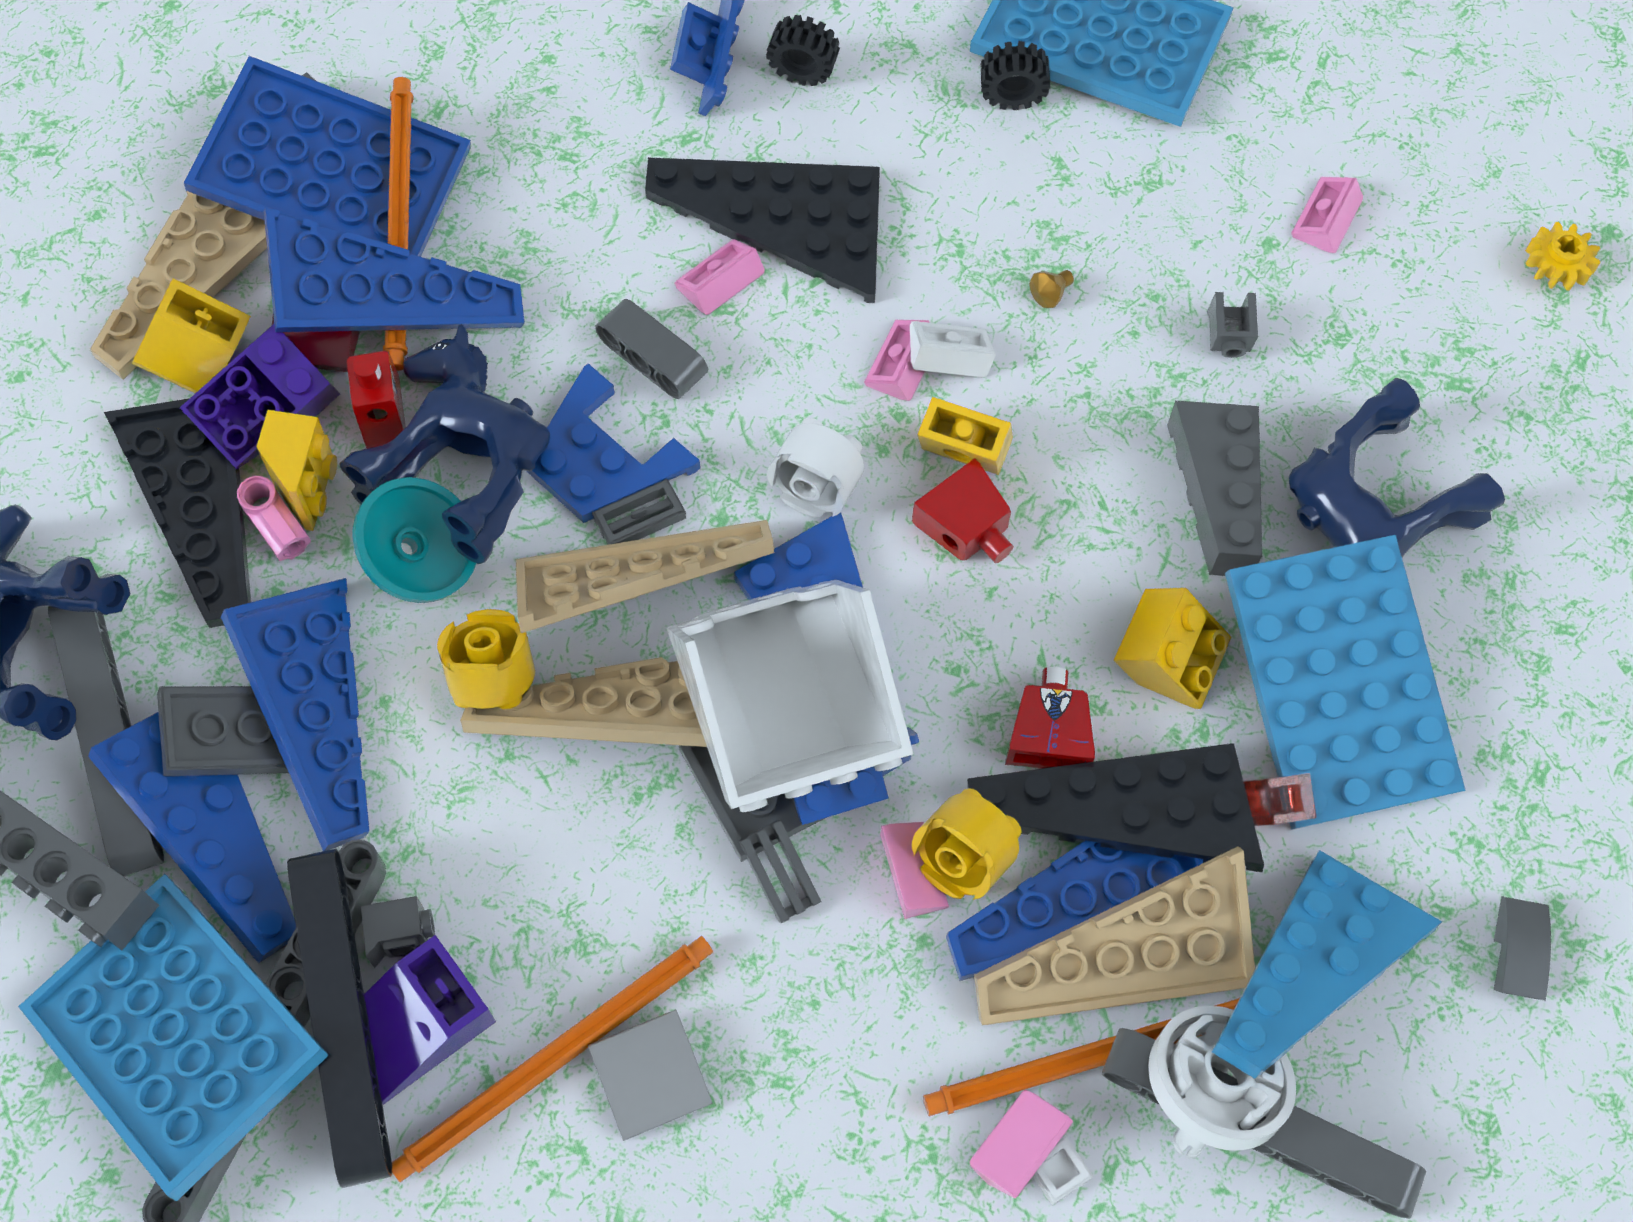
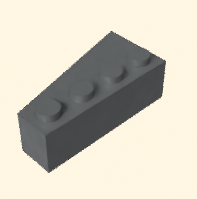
[1167,400,1262,576]

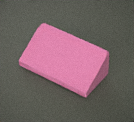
[1291,177,1363,253]
[674,239,765,315]
[864,320,930,401]
[880,822,949,919]
[970,1090,1073,1199]

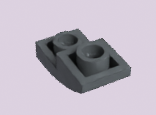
[1494,896,1551,1001]

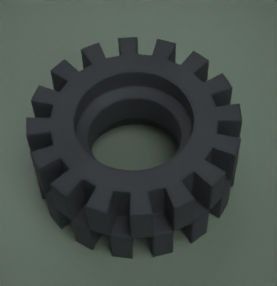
[766,15,840,86]
[980,41,1050,110]

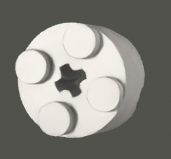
[767,418,865,518]

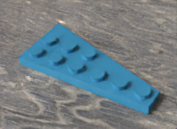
[1212,850,1442,1079]

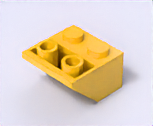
[132,278,251,393]
[256,410,337,531]
[1114,588,1232,709]

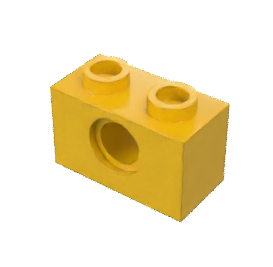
[917,396,1013,475]

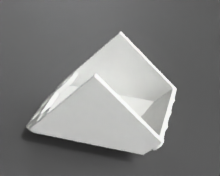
[667,580,914,812]

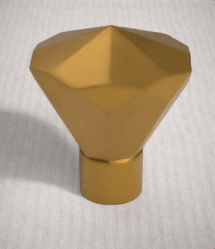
[1029,270,1074,308]

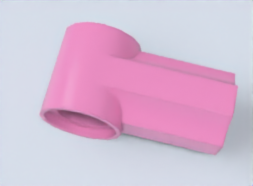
[237,476,311,561]

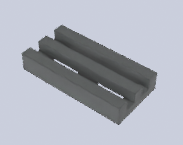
[592,479,686,545]
[738,820,822,923]

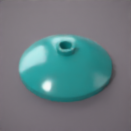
[352,477,476,603]

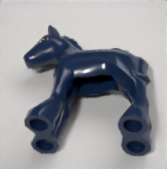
[339,324,550,564]
[1289,378,1505,557]
[0,504,131,741]

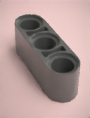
[595,299,708,399]

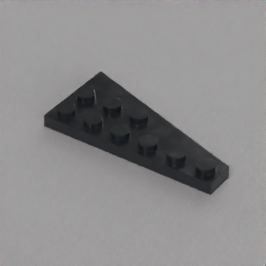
[104,398,251,628]
[967,743,1264,873]

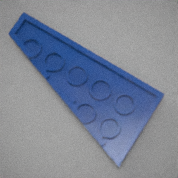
[264,206,525,332]
[221,578,369,851]

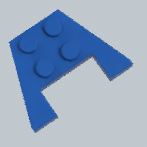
[527,363,701,523]

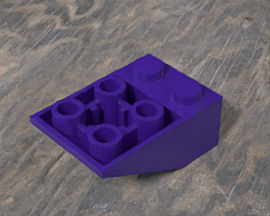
[180,324,340,469]
[364,935,496,1105]

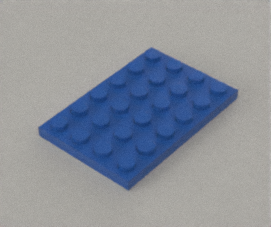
[184,56,471,257]

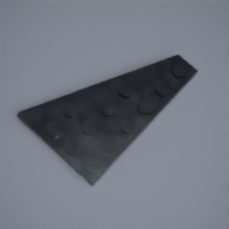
[645,157,880,303]

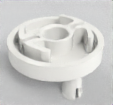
[1148,1006,1296,1158]

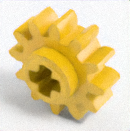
[1525,222,1601,291]

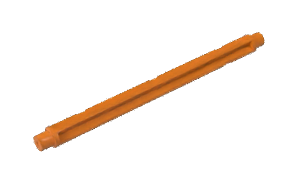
[383,77,414,371]
[392,936,713,1183]
[923,998,1240,1117]

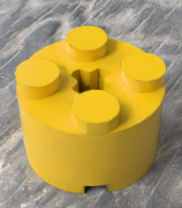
[437,609,535,709]
[912,788,1022,900]

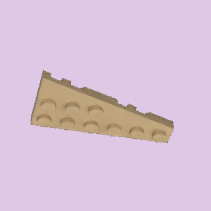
[90,191,267,380]
[515,520,774,633]
[460,657,707,747]
[974,847,1255,1025]

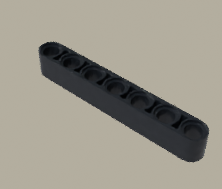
[287,848,392,1188]

